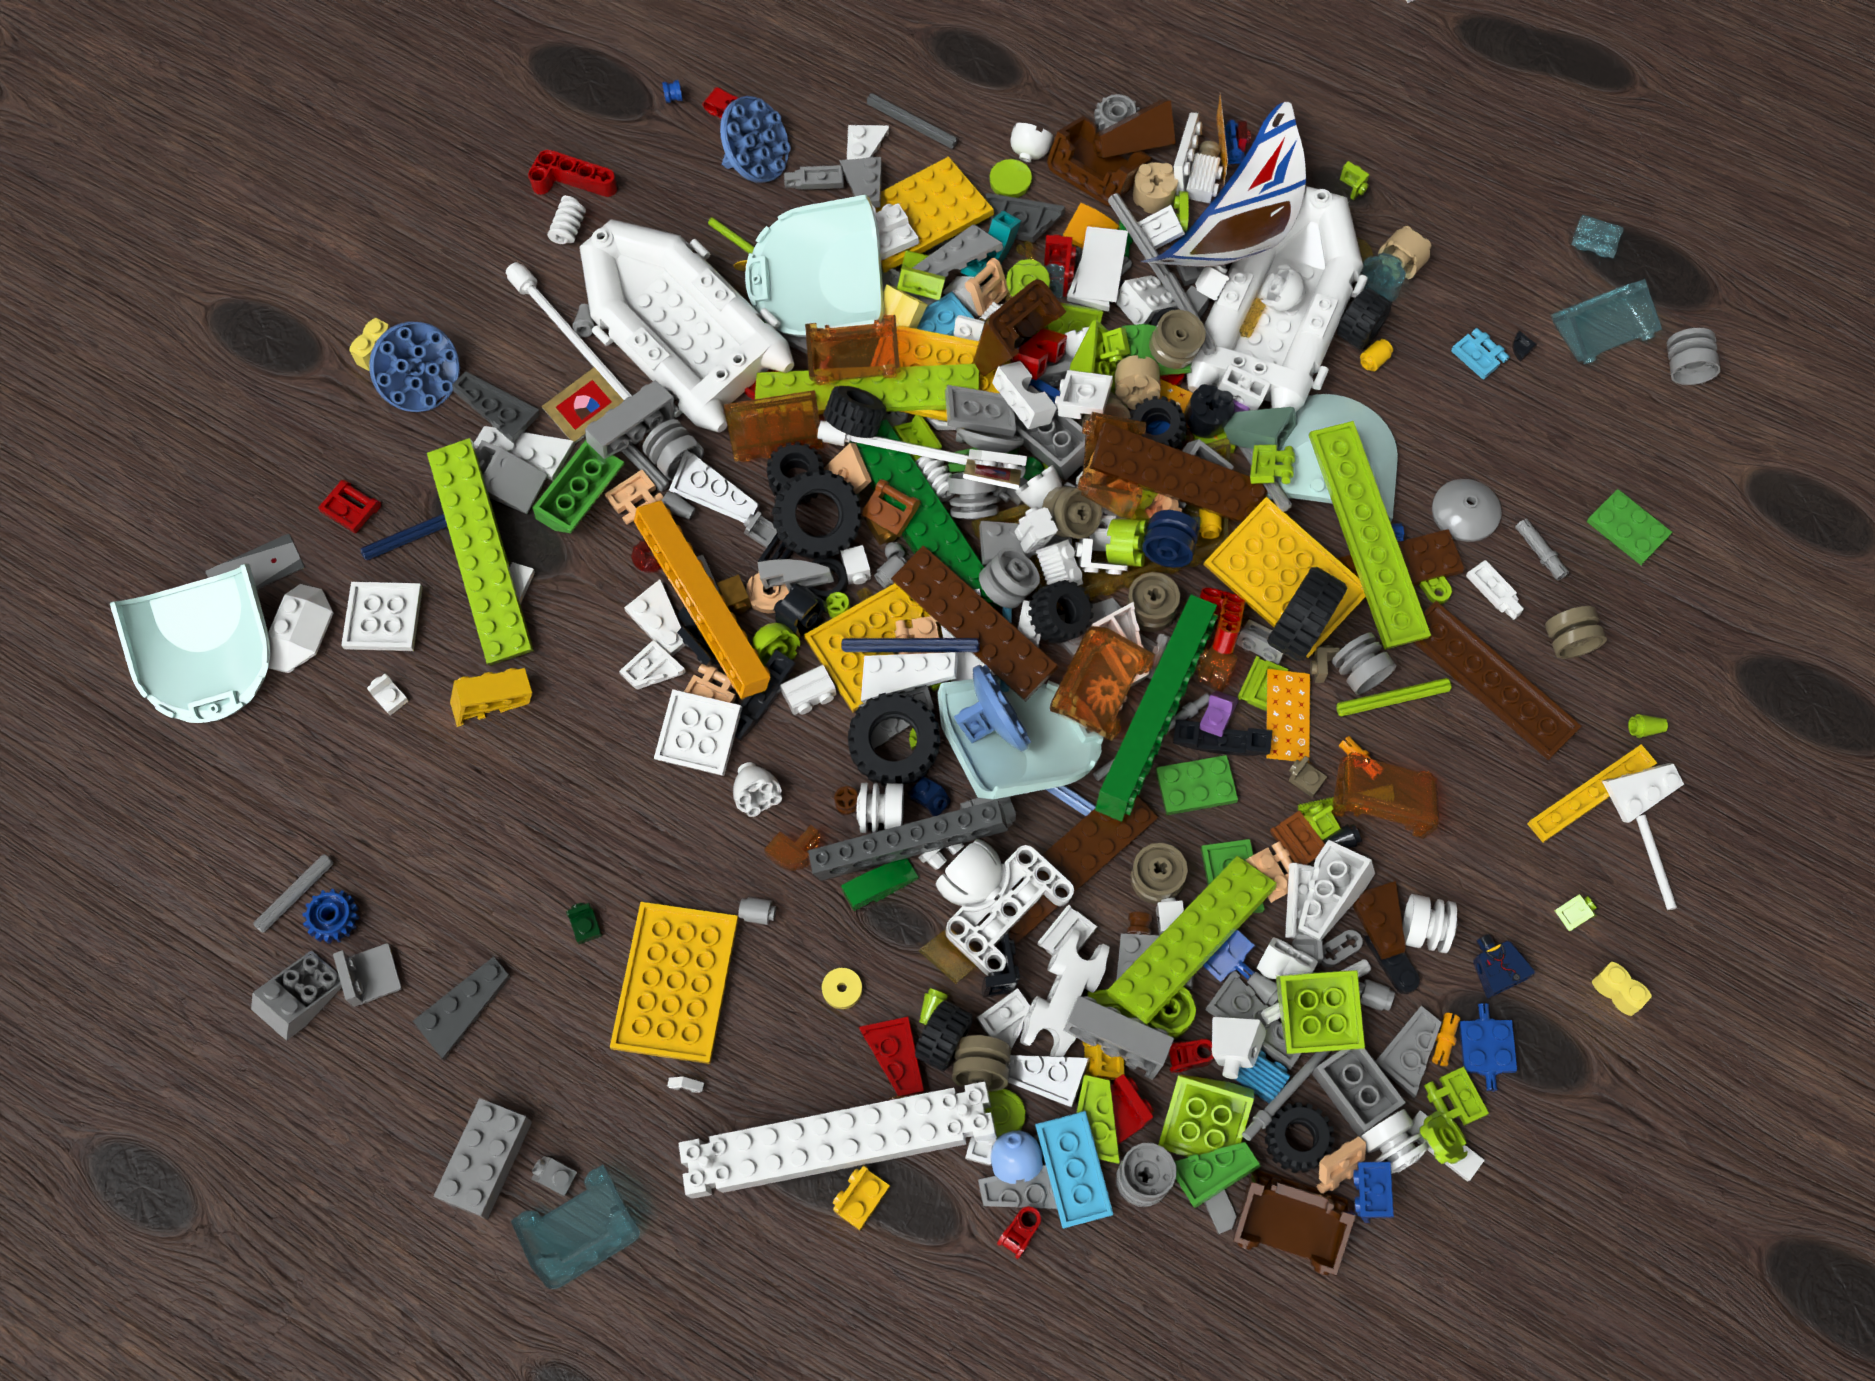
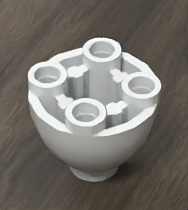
[1015,465,1062,509]
[733,762,782,817]

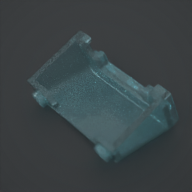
[1550,279,1662,364]
[511,1165,640,1289]

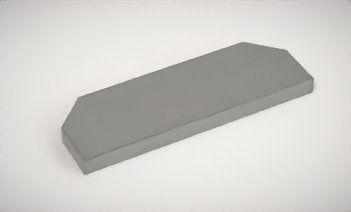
[1204,1190,1236,1235]

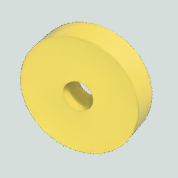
[822,968,862,1009]

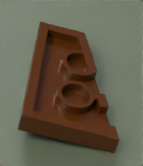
[1352,881,1406,960]

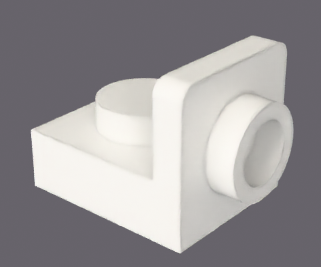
[367,674,408,716]

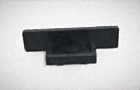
[677,606,720,666]

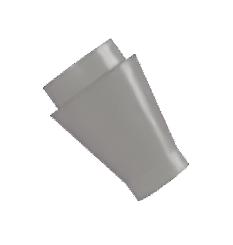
[572,304,594,337]
[662,491,696,520]
[1247,972,1278,1006]

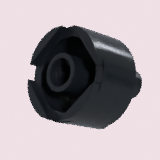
[1184,384,1234,438]
[773,583,828,640]

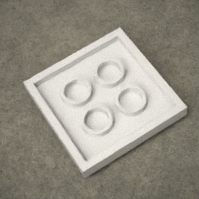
[341,582,423,651]
[654,689,742,776]

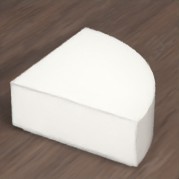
[667,1077,704,1093]

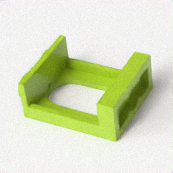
[897,250,945,300]

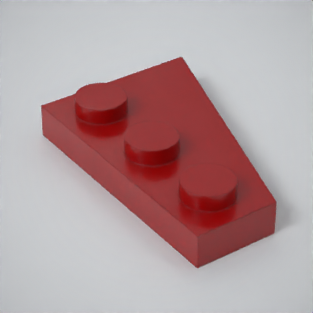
[859,1017,924,1098]

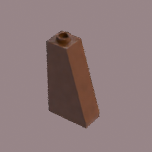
[1093,99,1176,158]

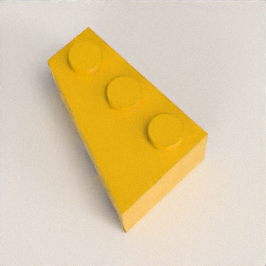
[450,668,532,727]

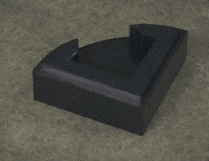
[1513,331,1537,362]

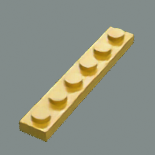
[1527,744,1657,843]

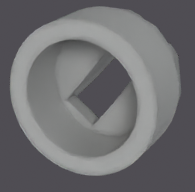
[885,542,905,560]

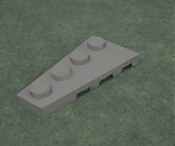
[913,224,1003,277]

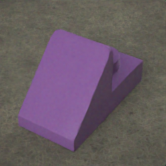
[1199,691,1239,737]

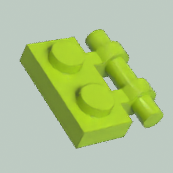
[1250,445,1295,484]
[1424,1067,1489,1126]

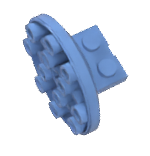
[720,96,790,183]
[369,321,460,412]
[954,665,1031,752]

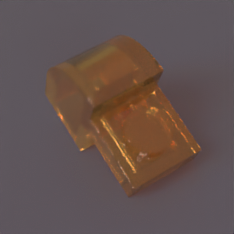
[764,825,820,871]

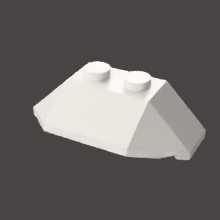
[268,584,333,673]

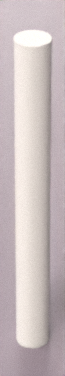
[1636,815,1677,910]

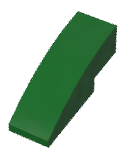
[841,858,919,911]

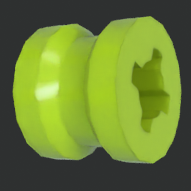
[826,592,851,618]

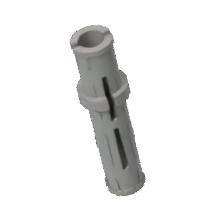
[1515,518,1569,581]

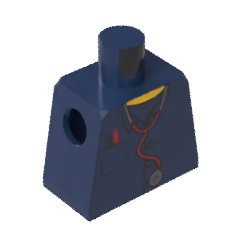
[1473,934,1535,999]

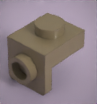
[1310,645,1340,683]

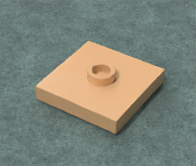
[824,443,871,494]

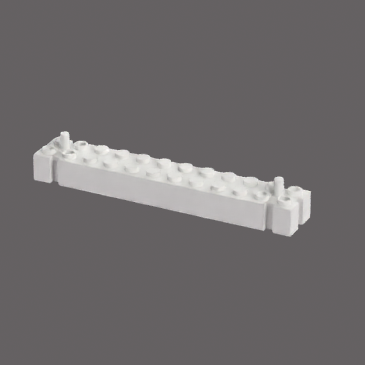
[679,1081,997,1199]

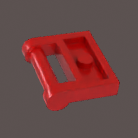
[318,480,381,534]

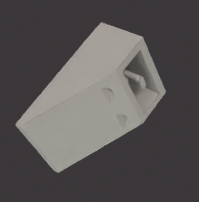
[476,440,548,514]
[251,950,342,1041]

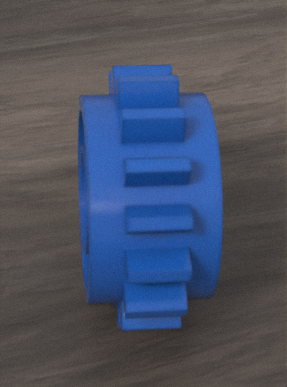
[302,889,360,944]

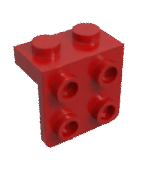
[1044,235,1076,297]
[1110,1074,1154,1145]

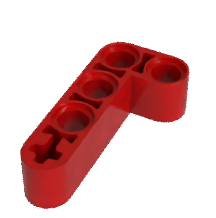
[528,150,618,197]
[1200,588,1245,654]

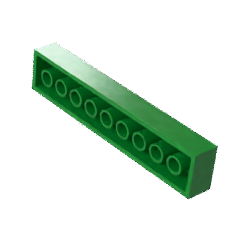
[847,419,1002,611]
[1095,595,1218,822]

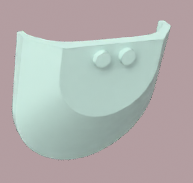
[745,195,885,337]
[1266,394,1398,523]
[110,564,270,723]
[938,676,1103,799]

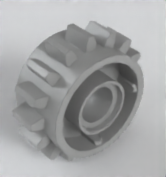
[1094,94,1140,131]

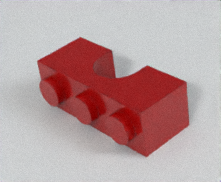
[1011,328,1067,380]

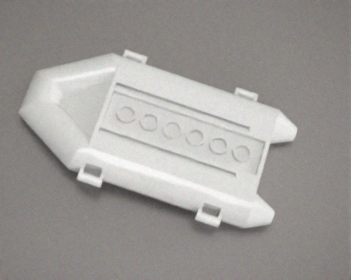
[1187,186,1368,412]
[580,219,794,433]

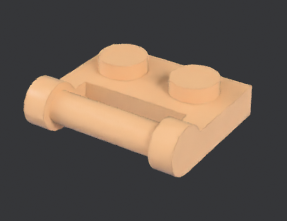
[965,258,1009,316]

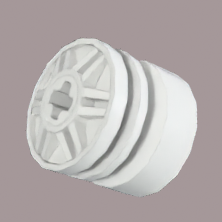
[857,783,904,833]
[1402,894,1457,954]
[1360,1109,1430,1173]

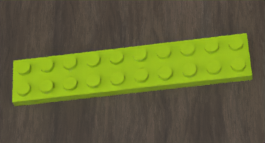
[754,364,980,417]
[1308,421,1431,650]
[427,438,534,666]

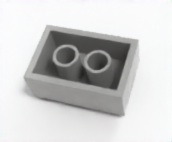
[1311,1048,1406,1137]

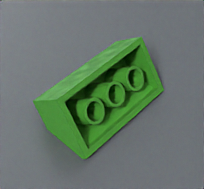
[533,440,625,533]

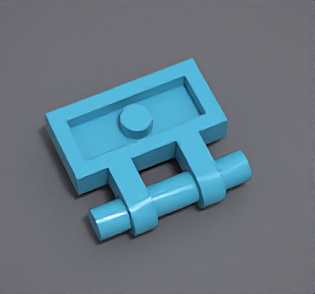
[1451,328,1510,380]

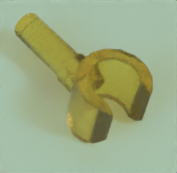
[1016,241,1035,260]

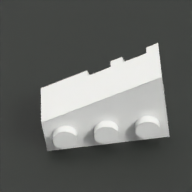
[1089,602,1149,690]

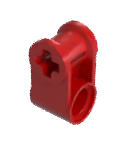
[702,87,738,119]
[1168,1039,1214,1073]
[997,1207,1041,1260]

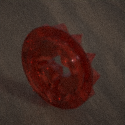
[631,540,661,573]

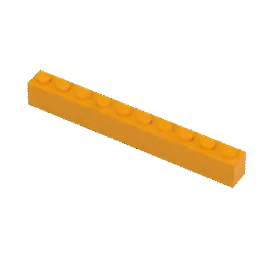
[634,500,770,699]

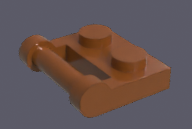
[862,479,920,537]

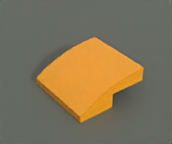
[1063,203,1119,249]

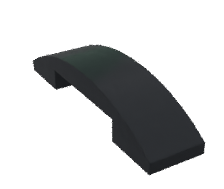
[735,650,796,741]
[1173,720,1272,756]

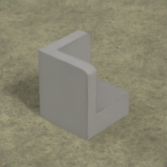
[1292,934,1323,967]

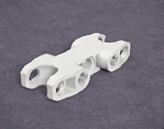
[1020,929,1109,1057]

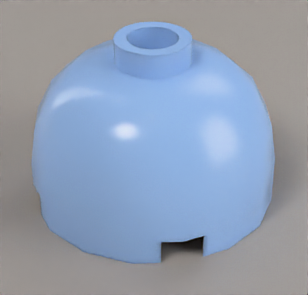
[991,1131,1043,1184]

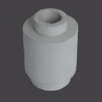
[874,555,907,588]
[739,897,776,925]
[1359,979,1395,1011]

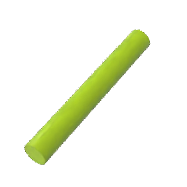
[708,217,755,254]

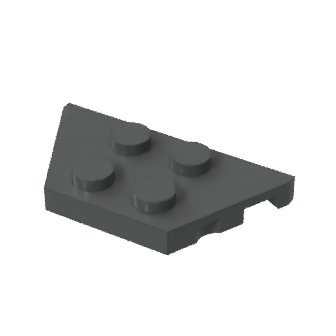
[986,193,1065,242]

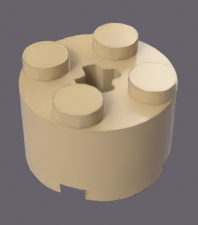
[1133,163,1178,214]
[1378,226,1431,280]
[1115,355,1160,410]

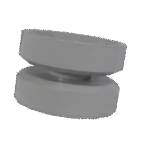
[979,548,1040,609]

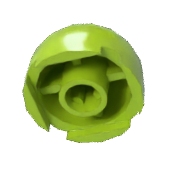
[752,622,800,666]

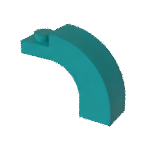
[961,211,1021,281]

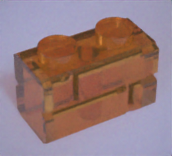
[1196,645,1238,692]

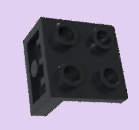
[981,934,1020,998]

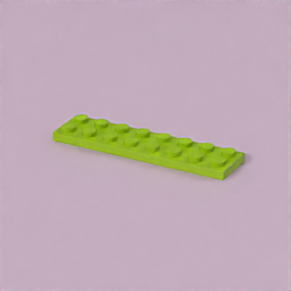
[1107,856,1277,1025]

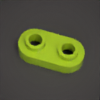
[1174,191,1189,232]
[1419,576,1452,604]

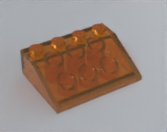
[724,390,823,462]

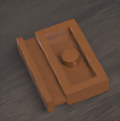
[1270,810,1325,865]

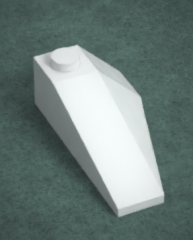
[1298,840,1375,941]

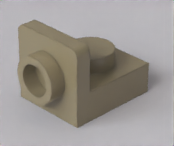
[1289,756,1327,798]

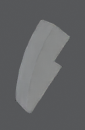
[757,559,834,591]

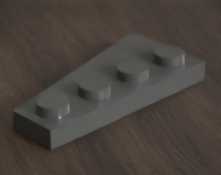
[452,372,540,443]
[413,956,510,1060]

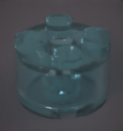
[1360,253,1406,302]

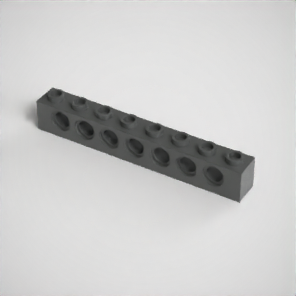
[808,800,1008,881]

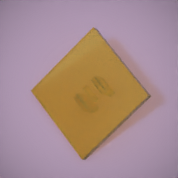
[919,929,977,984]

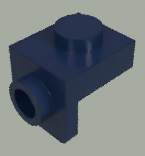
[908,776,951,817]

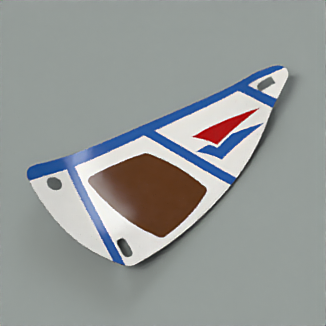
[1140,102,1306,267]

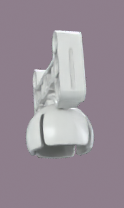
[936,839,1074,976]

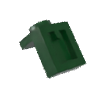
[566,903,602,945]

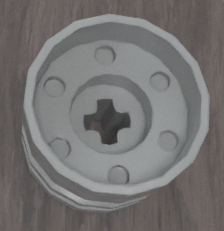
[1666,328,1721,385]
[643,419,704,481]
[948,472,999,519]
[1332,632,1397,695]
[1116,1143,1176,1207]

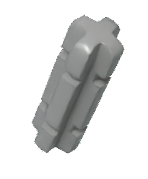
[1147,634,1171,679]

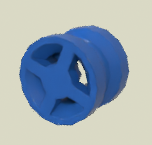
[662,80,683,103]

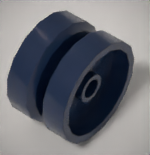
[1143,510,1200,568]

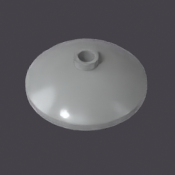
[956,427,1024,453]
[1432,479,1502,542]

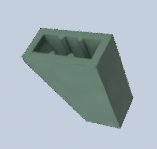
[1224,407,1297,451]

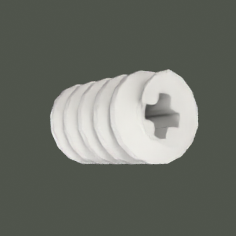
[547,196,586,244]
[915,456,955,503]

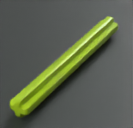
[1336,678,1451,716]

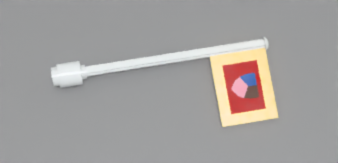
[506,262,632,444]
[817,421,1026,490]

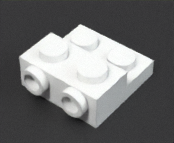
[875,203,919,260]
[1055,370,1113,419]

